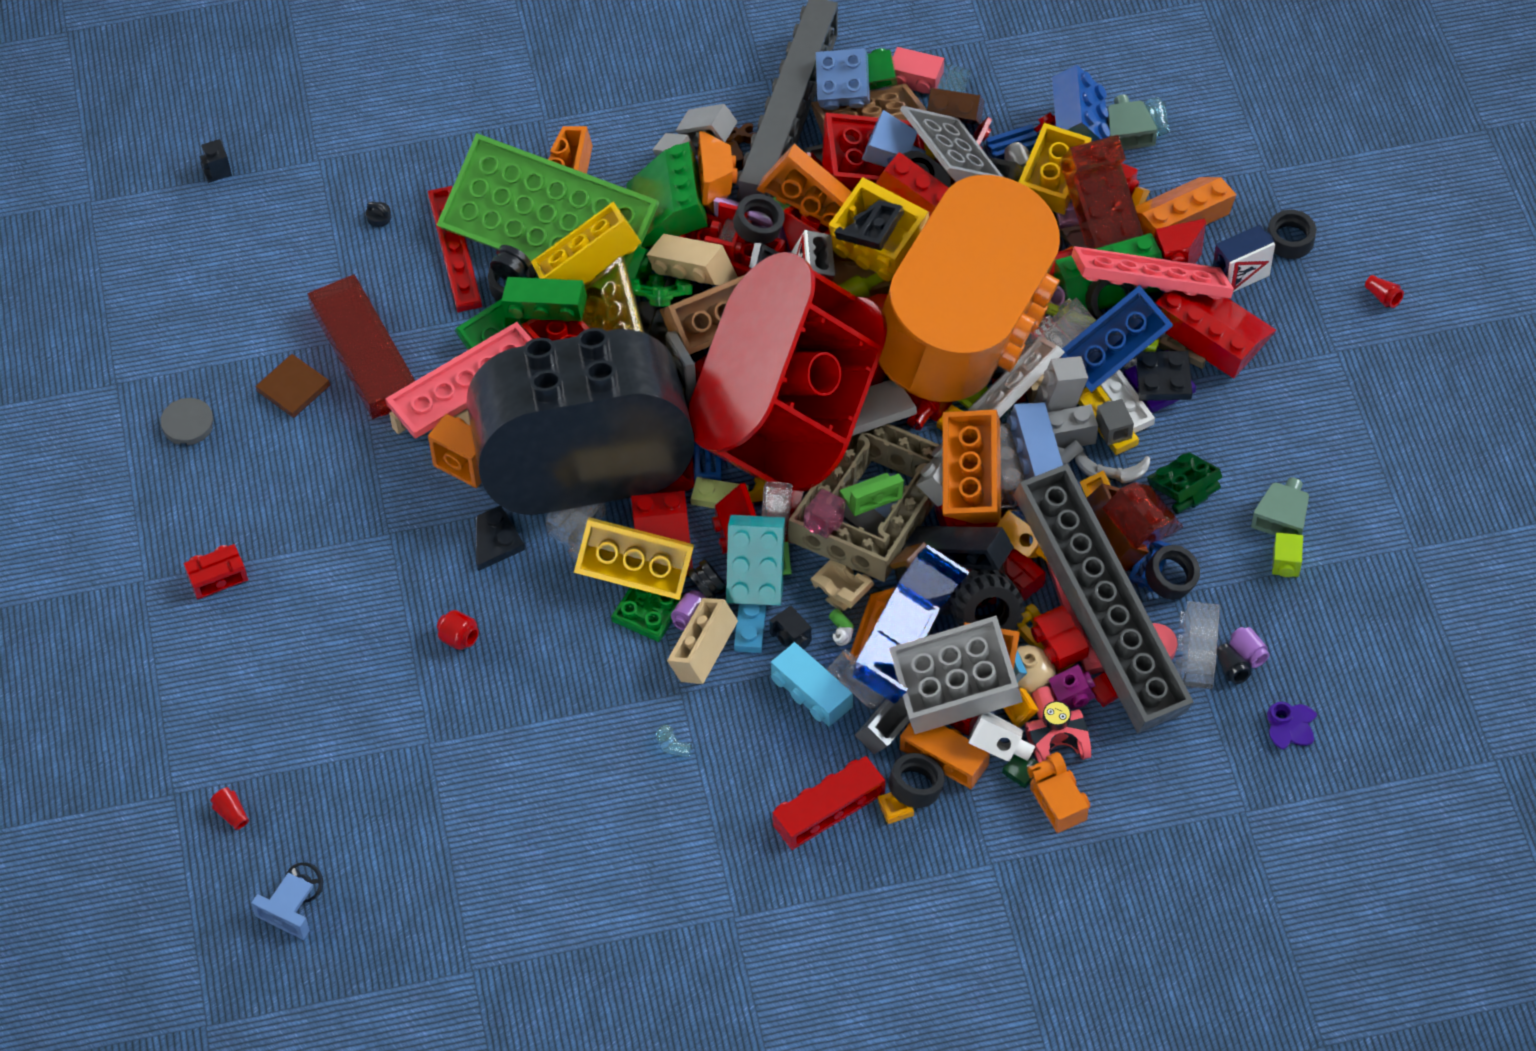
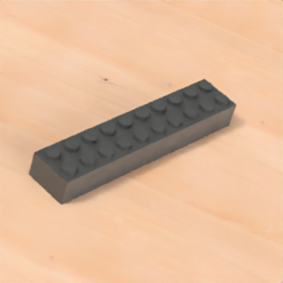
[736,0,838,202]
[1014,464,1194,734]

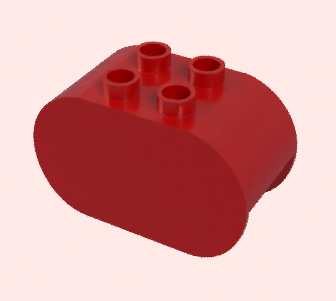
[689,252,887,491]

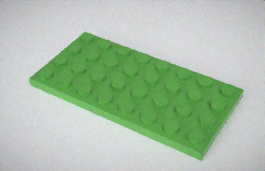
[437,133,659,296]

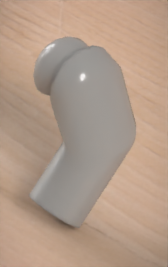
[1058,440,1084,465]

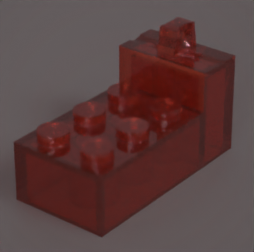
[1059,135,1144,249]

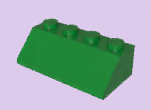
[1054,233,1165,315]

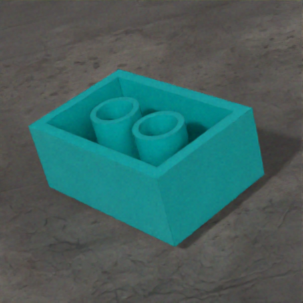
[726,515,785,606]

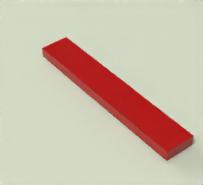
[427,186,482,313]

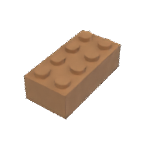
[659,274,746,355]

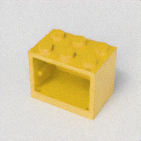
[829,177,929,282]

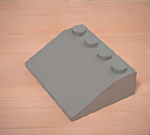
[900,106,1003,182]
[889,615,1023,734]

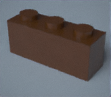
[1086,483,1149,571]

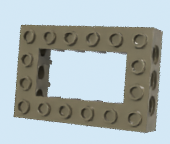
[787,424,939,582]

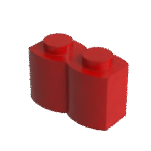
[1031,605,1089,670]

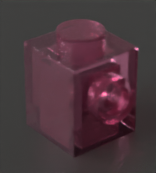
[804,489,845,538]

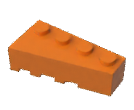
[548,126,593,174]

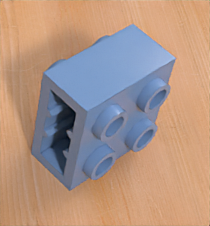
[816,48,870,110]

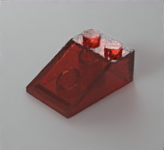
[1102,482,1184,550]

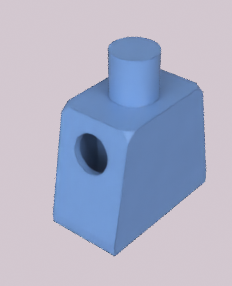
[862,110,926,167]

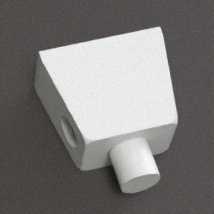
[968,712,1035,761]

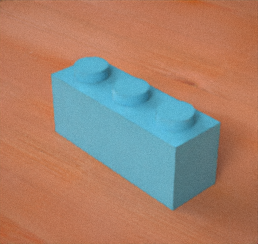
[771,642,853,727]

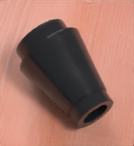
[1216,644,1251,684]

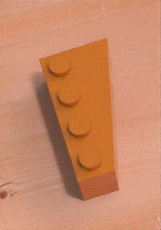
[756,144,852,227]

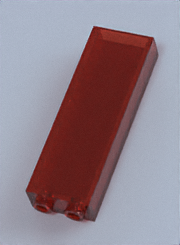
[307,274,415,420]

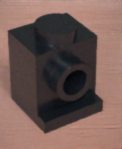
[199,139,232,183]
[769,606,812,650]

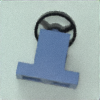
[251,862,324,940]

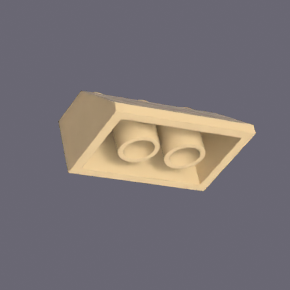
[647,234,738,285]

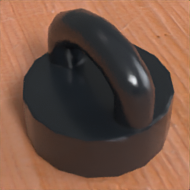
[366,201,392,227]

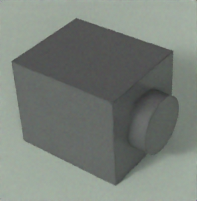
[1096,399,1134,446]

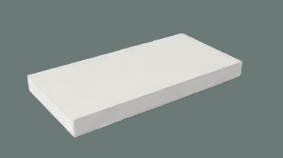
[968,336,1065,418]

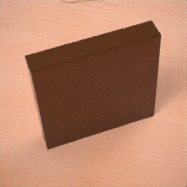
[255,354,330,418]

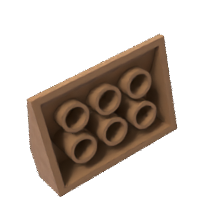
[811,84,927,137]

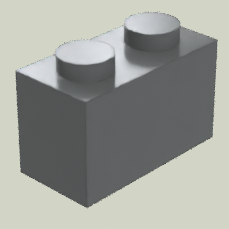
[855,689,910,754]

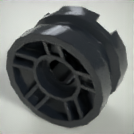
[490,245,531,281]
[687,558,726,599]

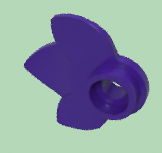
[1267,702,1318,750]

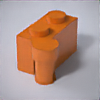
[1027,752,1090,834]

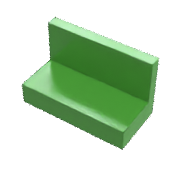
[839,473,904,516]

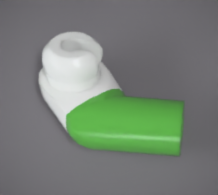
[829,608,854,646]

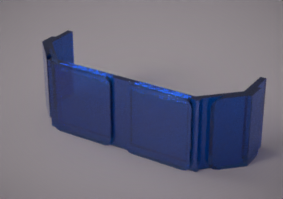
[852,545,969,704]

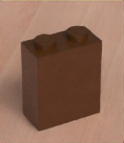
[927,88,985,125]

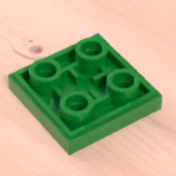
[611,587,684,642]

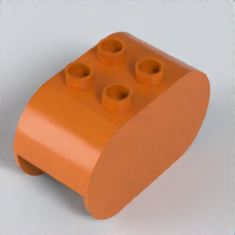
[878,175,1060,402]

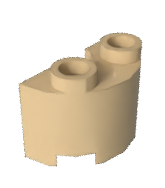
[811,559,874,611]

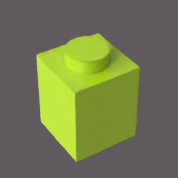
[1272,533,1303,577]

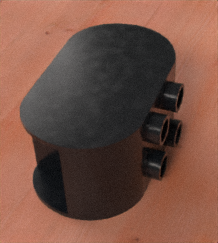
[467,328,694,515]

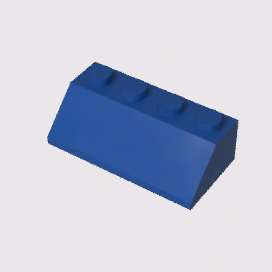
[1060,285,1173,393]

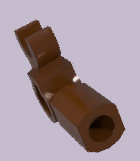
[725,123,757,171]

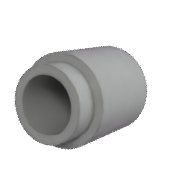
[1004,142,1030,180]

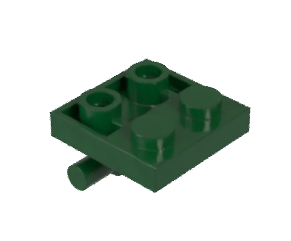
[1147,452,1222,514]

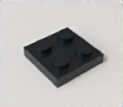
[1135,351,1192,401]

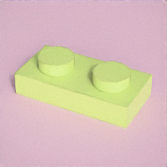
[691,477,749,508]

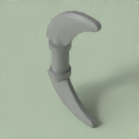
[1075,451,1150,483]

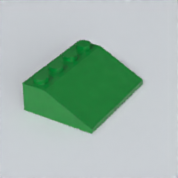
[626,142,708,248]

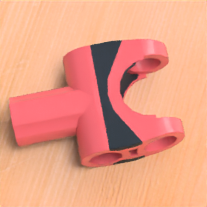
[1025,686,1091,762]

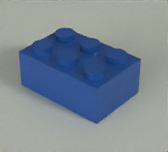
[1052,65,1110,157]

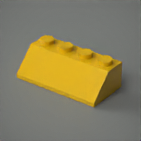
[531,202,642,285]
[574,517,694,600]

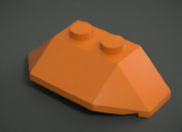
[697,131,737,214]

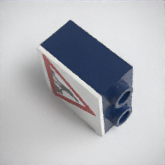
[1212,225,1275,292]

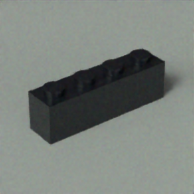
[902,526,1014,570]

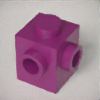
[1049,664,1096,710]

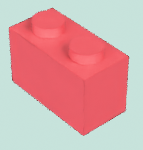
[893,47,944,94]

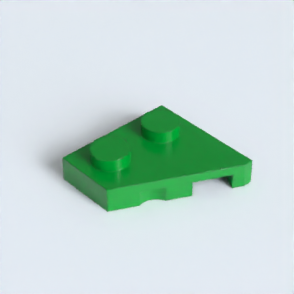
[618,246,653,302]

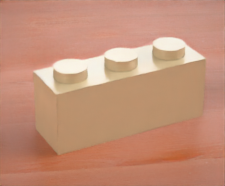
[667,598,738,684]

